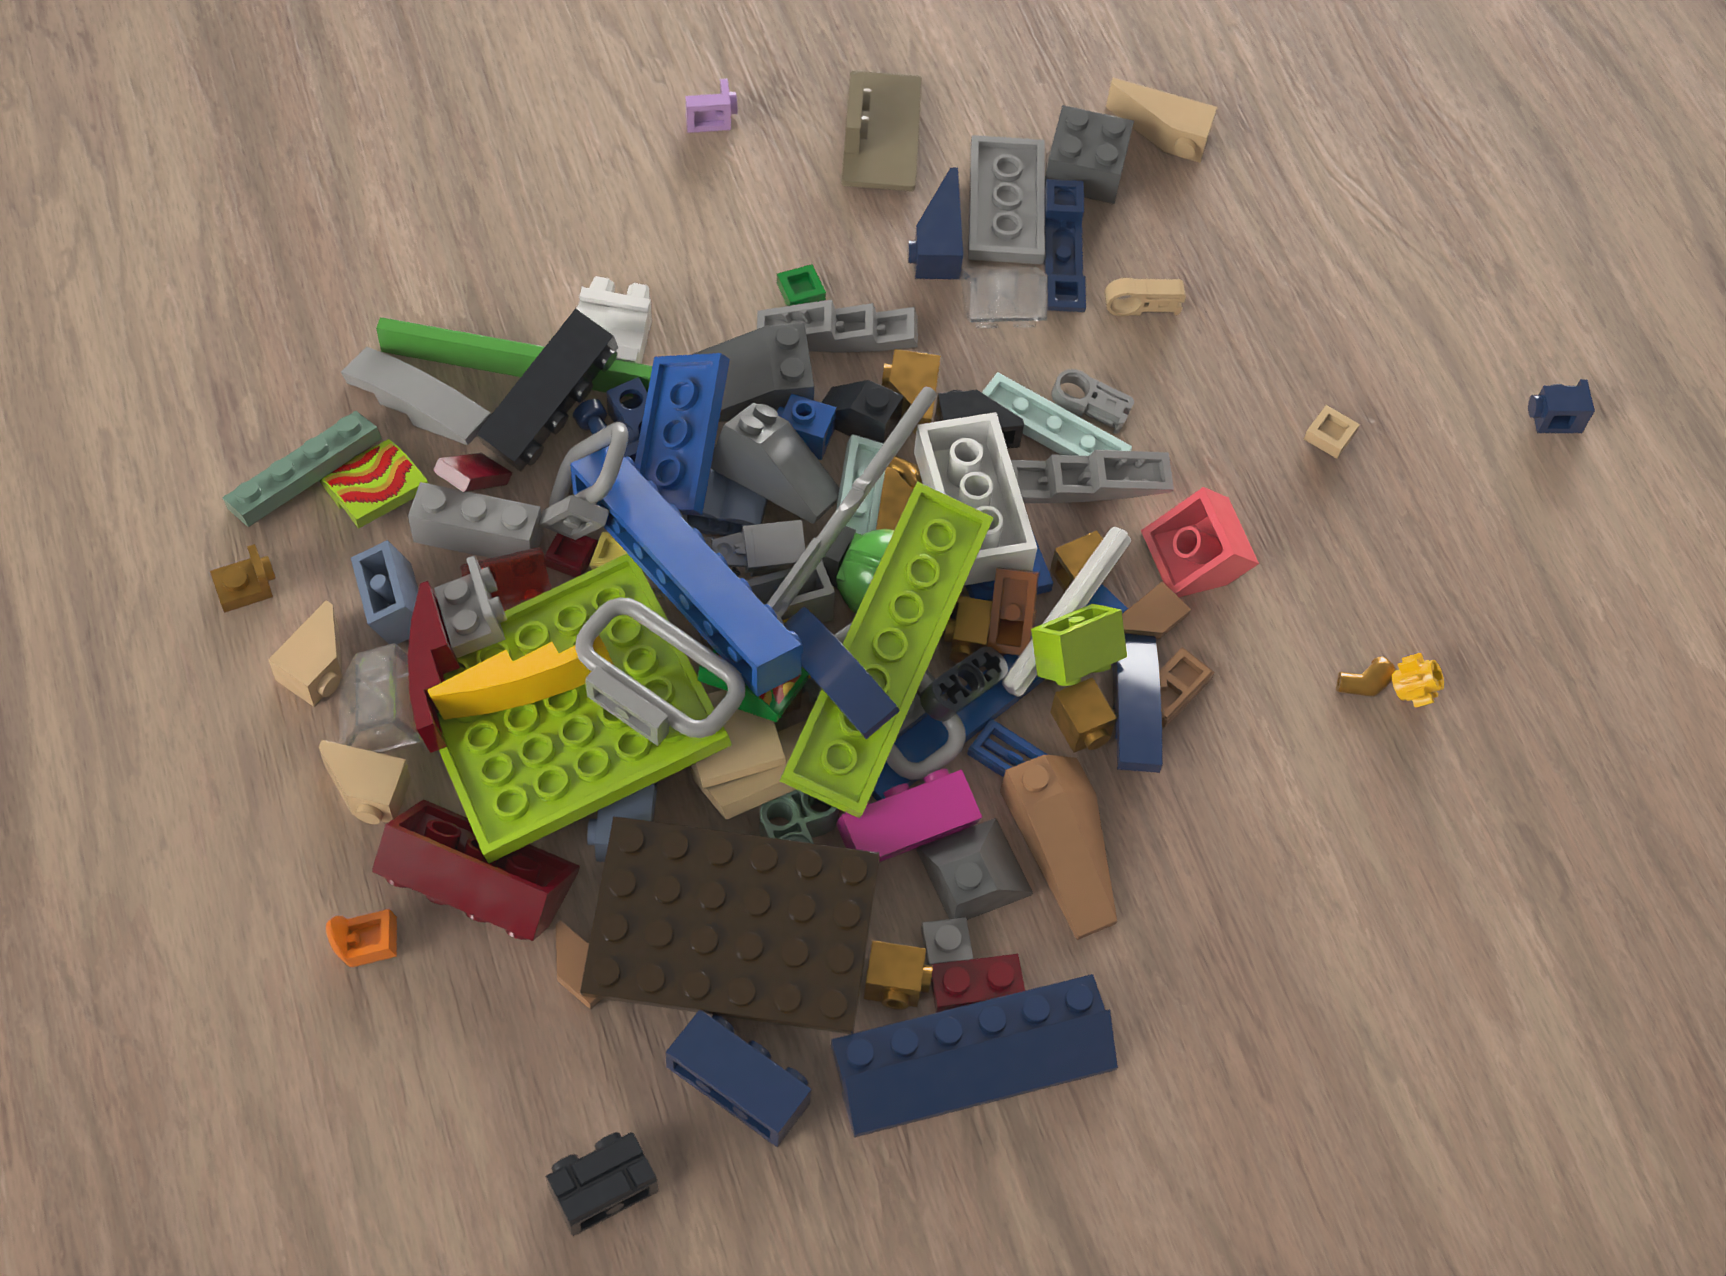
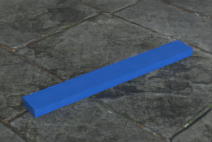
[871,584,1128,801]

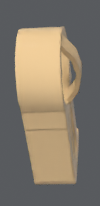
[1105,278,1186,316]

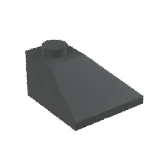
[917,818,1033,920]

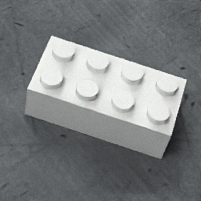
[914,412,1037,585]

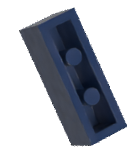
[666,1009,812,1147]

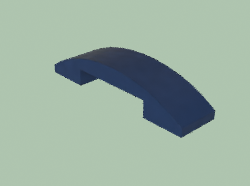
[1044,179,1086,312]
[784,607,900,739]

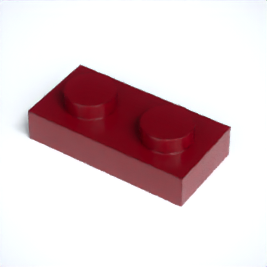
[930,954,1025,1013]

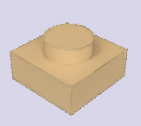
[1304,405,1360,459]

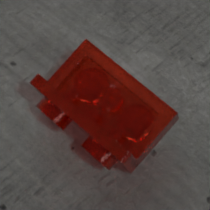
[460,547,552,611]

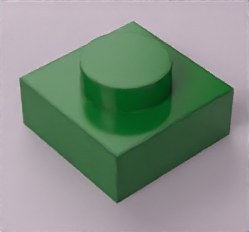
[777,264,826,306]

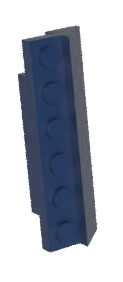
[830,974,1118,1138]

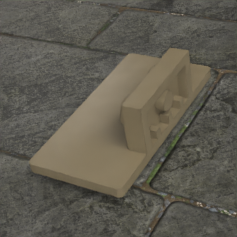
[842,71,922,191]

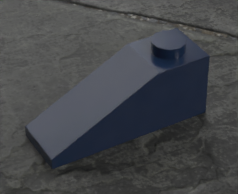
[907,167,963,280]

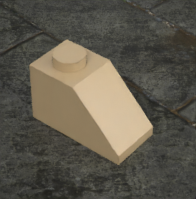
[268,600,343,707]
[319,740,411,824]

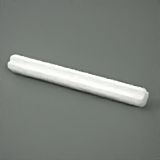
[1002,527,1131,697]

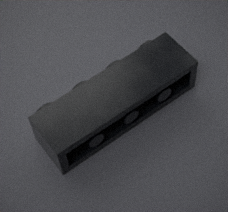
[476,308,618,472]

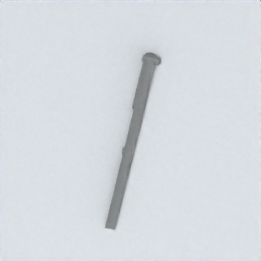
[767,387,937,626]

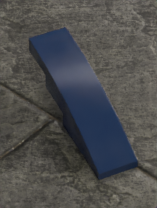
[1112,634,1163,773]

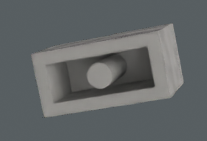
[711,520,805,577]

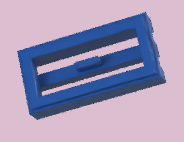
[967,718,1048,778]

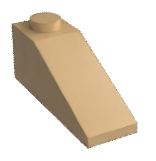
[1106,78,1217,162]

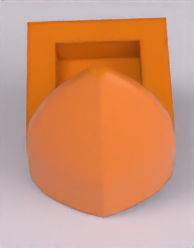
[325,909,397,967]

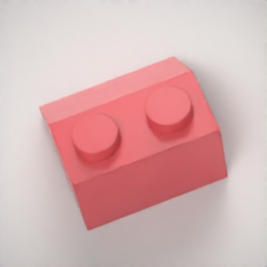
[1141,487,1259,597]

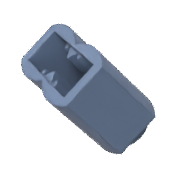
[682,469,768,536]

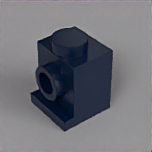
[1528,379,1595,433]

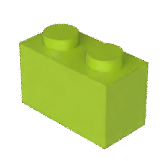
[1031,604,1127,686]

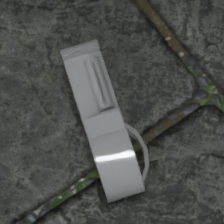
[1051,369,1134,433]

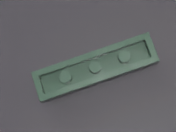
[222,411,382,527]

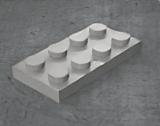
[968,135,1045,264]

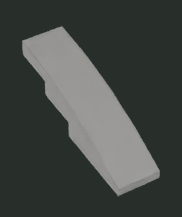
[757,300,918,353]
[341,347,491,445]
[1011,450,1174,503]

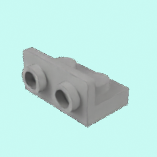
[434,556,507,658]

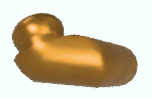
[1336,657,1396,697]

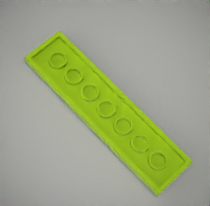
[779,481,994,819]

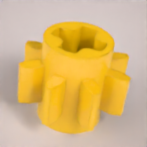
[1392,653,1444,708]

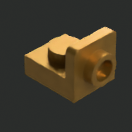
[210,544,276,613]

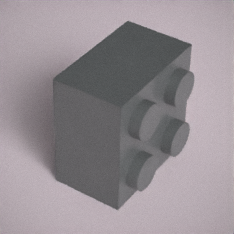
[1045,105,1134,204]

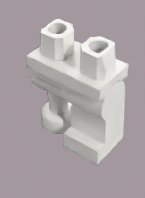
[577,276,652,364]

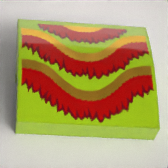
[319,439,428,529]

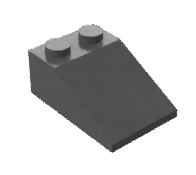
[691,323,814,422]
[711,403,840,524]

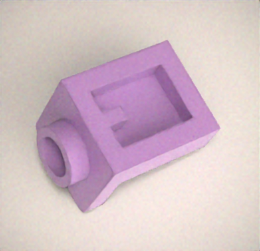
[685,79,737,133]

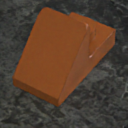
[987,567,1039,656]

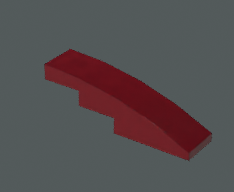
[408,581,460,753]

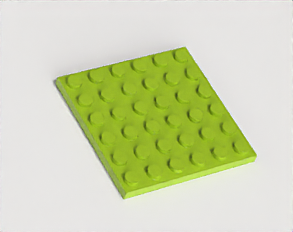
[401,553,732,864]

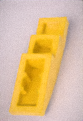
[427,635,614,720]

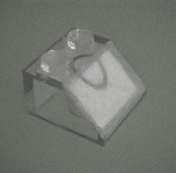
[961,266,1047,329]
[339,643,421,753]

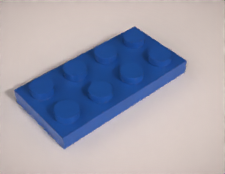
[635,353,730,515]

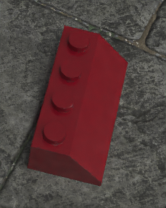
[372,799,580,941]

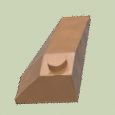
[1000,754,1117,940]

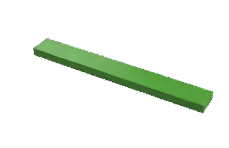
[376,317,652,397]

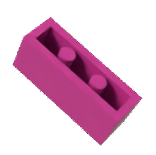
[836,768,982,863]

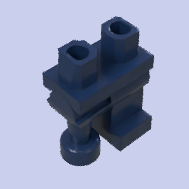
[573,377,647,463]

